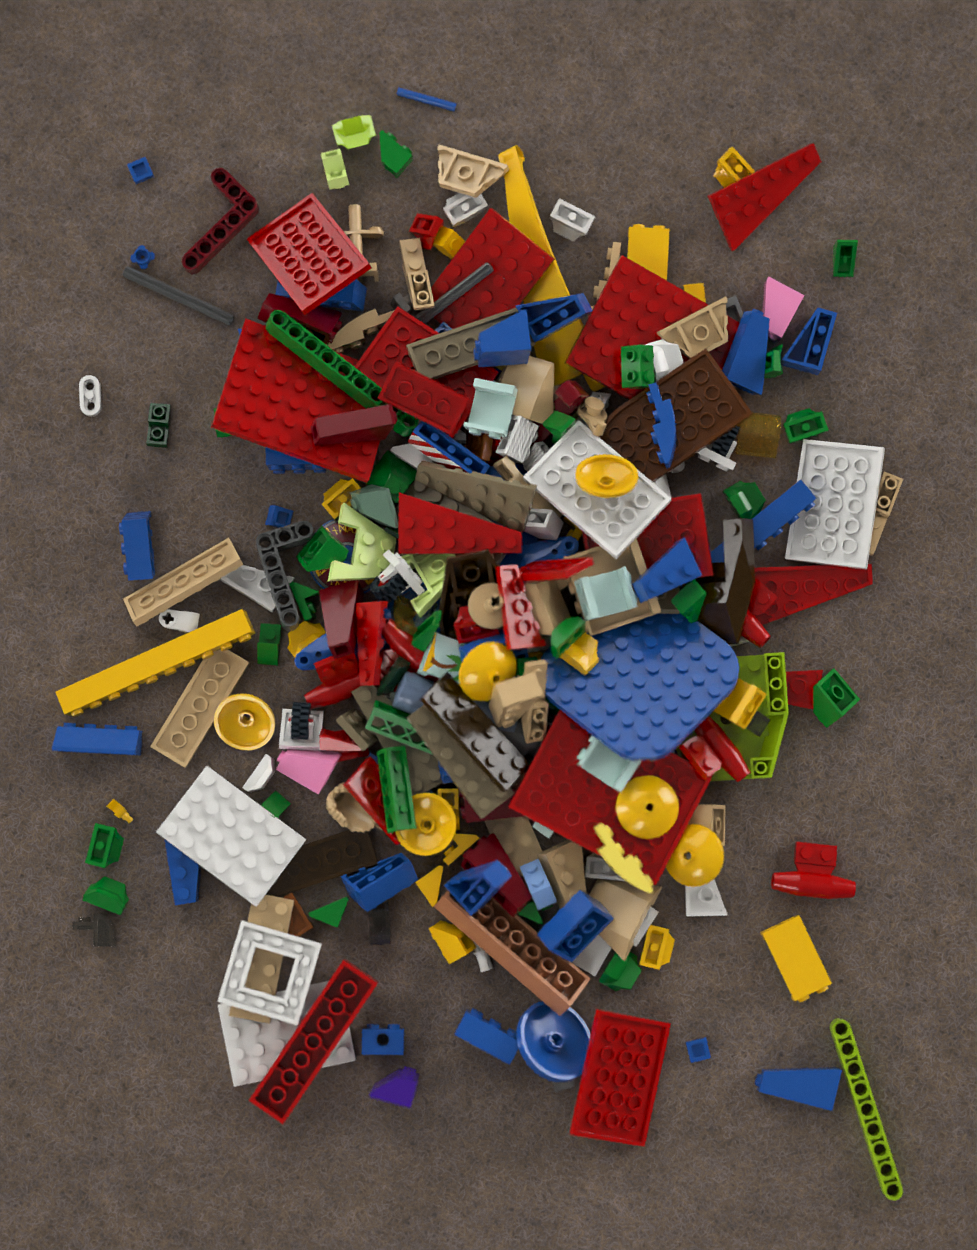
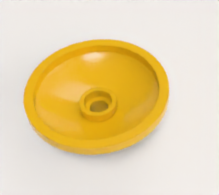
[575,454,638,498]
[459,642,517,701]
[214,694,275,751]
[616,776,679,839]
[396,793,457,856]
[666,824,724,887]

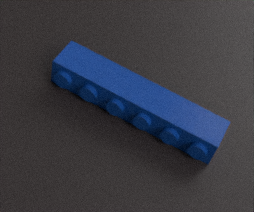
[711,480,817,563]

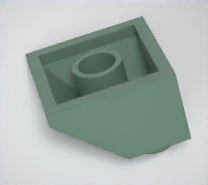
[350,484,399,528]

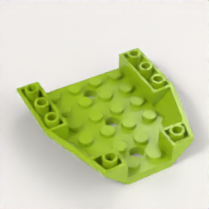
[675,652,789,781]

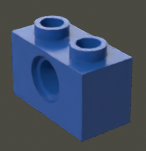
[362,1024,404,1055]

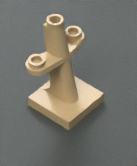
[344,204,384,283]

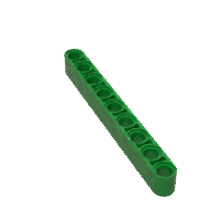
[266,310,418,437]

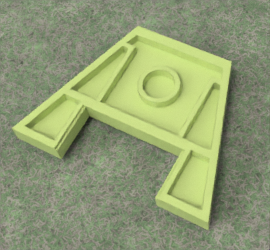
[328,503,396,581]
[401,554,456,618]

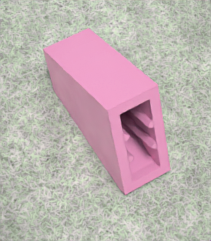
[763,277,804,342]
[276,749,341,795]

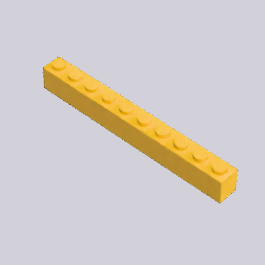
[55,609,256,717]

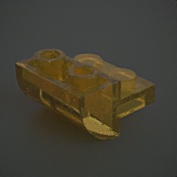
[735,412,781,458]

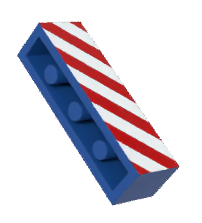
[408,421,490,474]

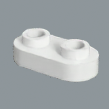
[79,375,102,417]

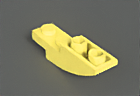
[593,823,654,893]

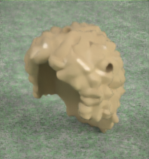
[326,782,376,833]

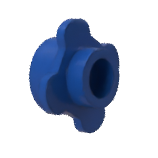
[131,245,155,269]

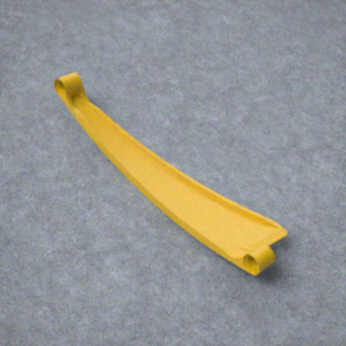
[498,145,605,392]

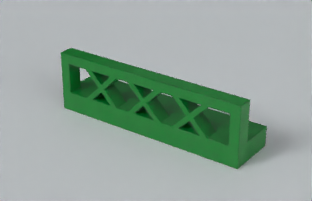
[365,700,433,755]
[377,746,416,833]

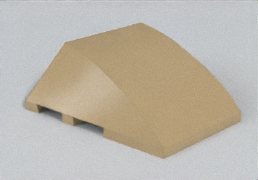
[495,356,554,424]
[590,879,662,961]

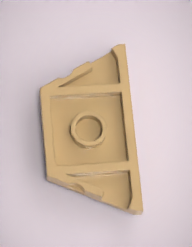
[438,145,509,198]
[657,297,728,359]

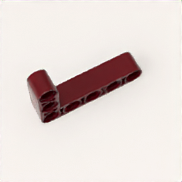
[182,168,259,274]
[518,380,590,464]

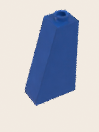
[722,309,770,395]
[755,1067,842,1111]

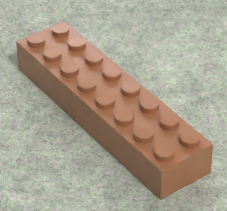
[434,890,591,1016]

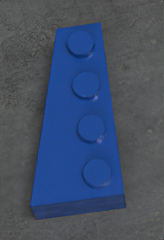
[276,279,367,312]
[165,840,201,906]

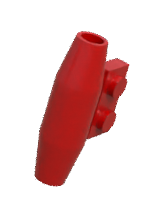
[741,577,779,648]
[379,618,439,692]
[304,653,383,710]
[679,716,751,782]
[771,842,856,899]

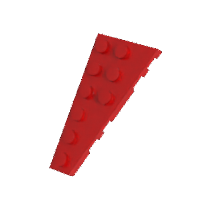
[398,492,522,554]
[755,564,873,625]

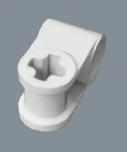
[159,609,200,633]

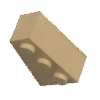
[488,672,544,728]
[537,839,586,909]

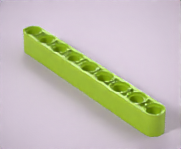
[830,1018,903,1200]

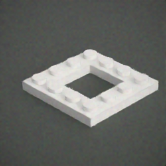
[217,920,322,1025]

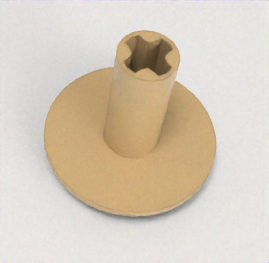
[468,583,503,629]

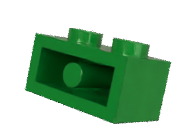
[621,345,654,389]

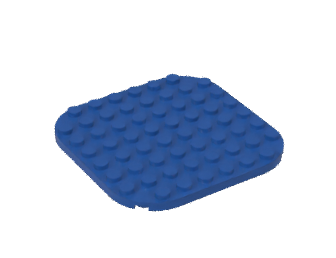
[540,613,739,762]

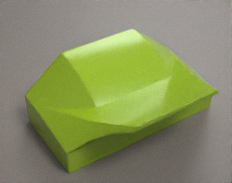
[332,115,376,149]

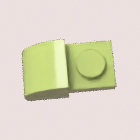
[321,149,349,189]

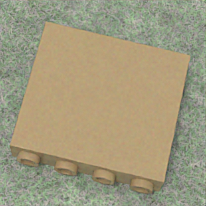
[563,539,661,636]

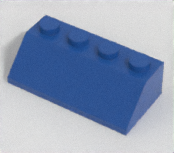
[52,723,143,756]

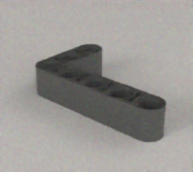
[256,521,313,631]

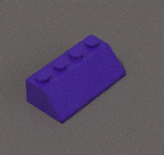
[369,1066,419,1108]

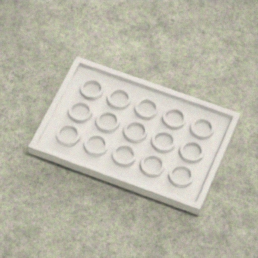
[523,420,672,559]
[785,439,885,569]
[156,766,306,907]
[218,981,356,1087]

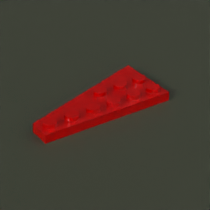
[708,143,821,251]

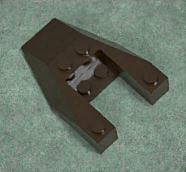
[680,518,755,644]
[439,549,504,641]

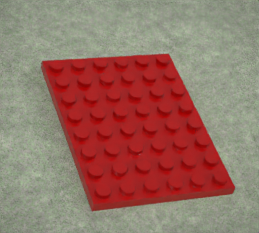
[565,255,739,400]
[211,319,380,483]
[508,709,713,886]

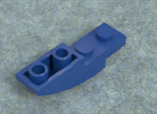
[646,382,676,469]

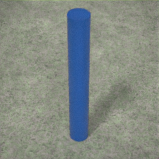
[397,88,457,112]

